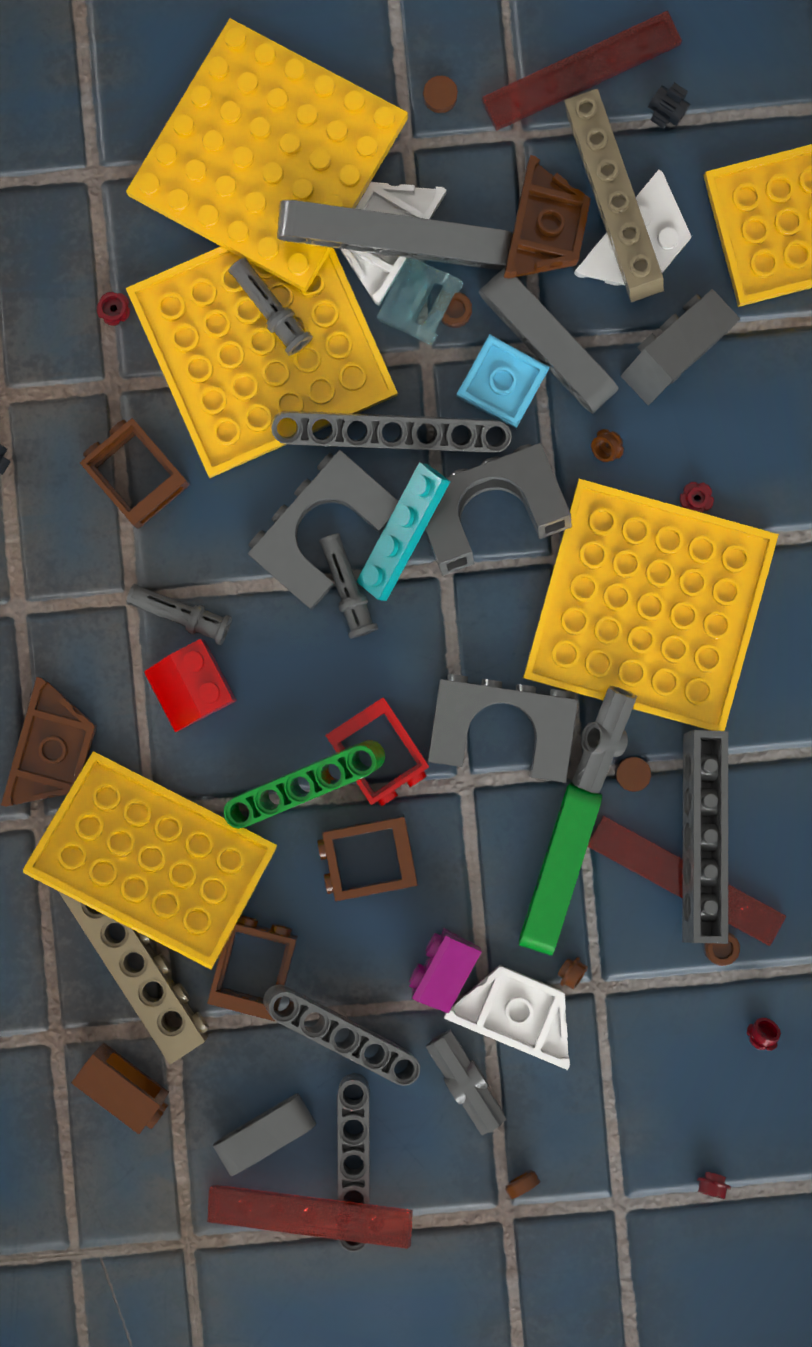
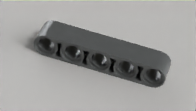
[478,267,619,414]
[263,984,420,1086]
[337,1073,370,1252]

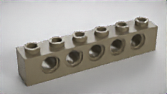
[564,88,664,302]
[58,891,209,1065]

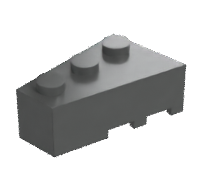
[621,289,740,406]

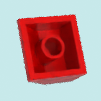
[144,639,237,732]

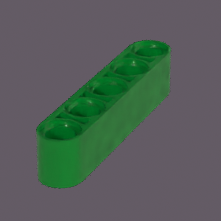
[224,740,385,829]
[518,783,602,956]

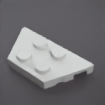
[574,170,692,286]
[340,182,447,306]
[444,965,570,1070]

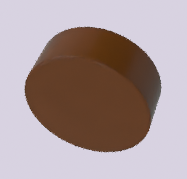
[423,76,458,113]
[438,292,472,328]
[615,757,651,792]
[704,932,740,966]
[505,1170,541,1199]

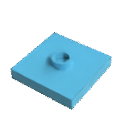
[456,334,550,429]

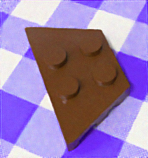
[504,155,591,279]
[1,677,97,807]

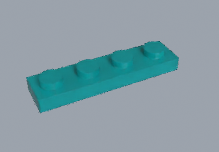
[356,462,451,601]

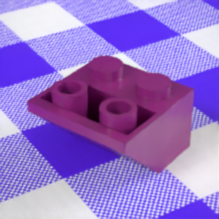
[409,928,482,1013]

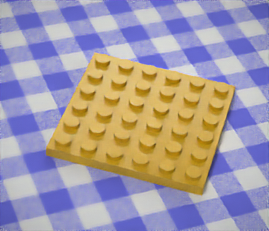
[126,18,408,292]
[126,246,398,478]
[523,479,779,731]

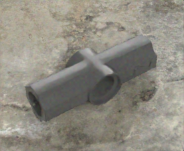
[572,686,637,794]
[426,1029,507,1135]

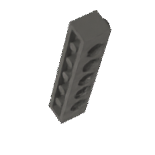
[682,730,728,944]

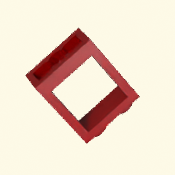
[325,697,429,806]

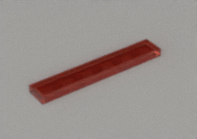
[482,10,682,131]
[587,816,786,946]
[207,1185,413,1249]

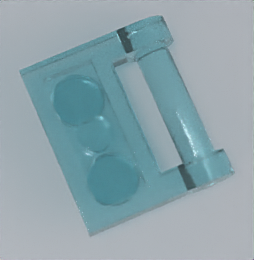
[377,258,463,345]

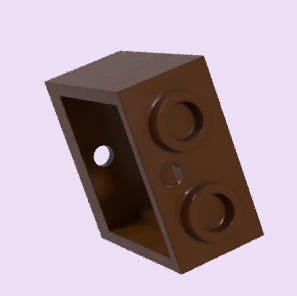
[80,418,190,529]
[317,815,418,902]
[207,915,298,1021]
[71,1043,169,1134]

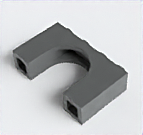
[424,443,572,576]
[248,450,398,610]
[428,674,578,783]

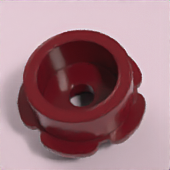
[97,292,131,326]
[680,481,714,513]
[747,1018,781,1051]
[697,1172,731,1199]

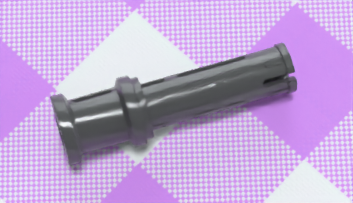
[229,258,313,356]
[319,533,379,639]
[126,584,232,646]

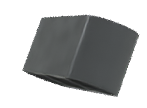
[212,1093,317,1176]

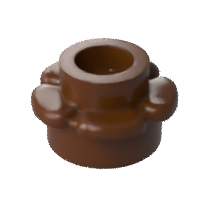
[591,429,624,462]
[558,957,588,990]

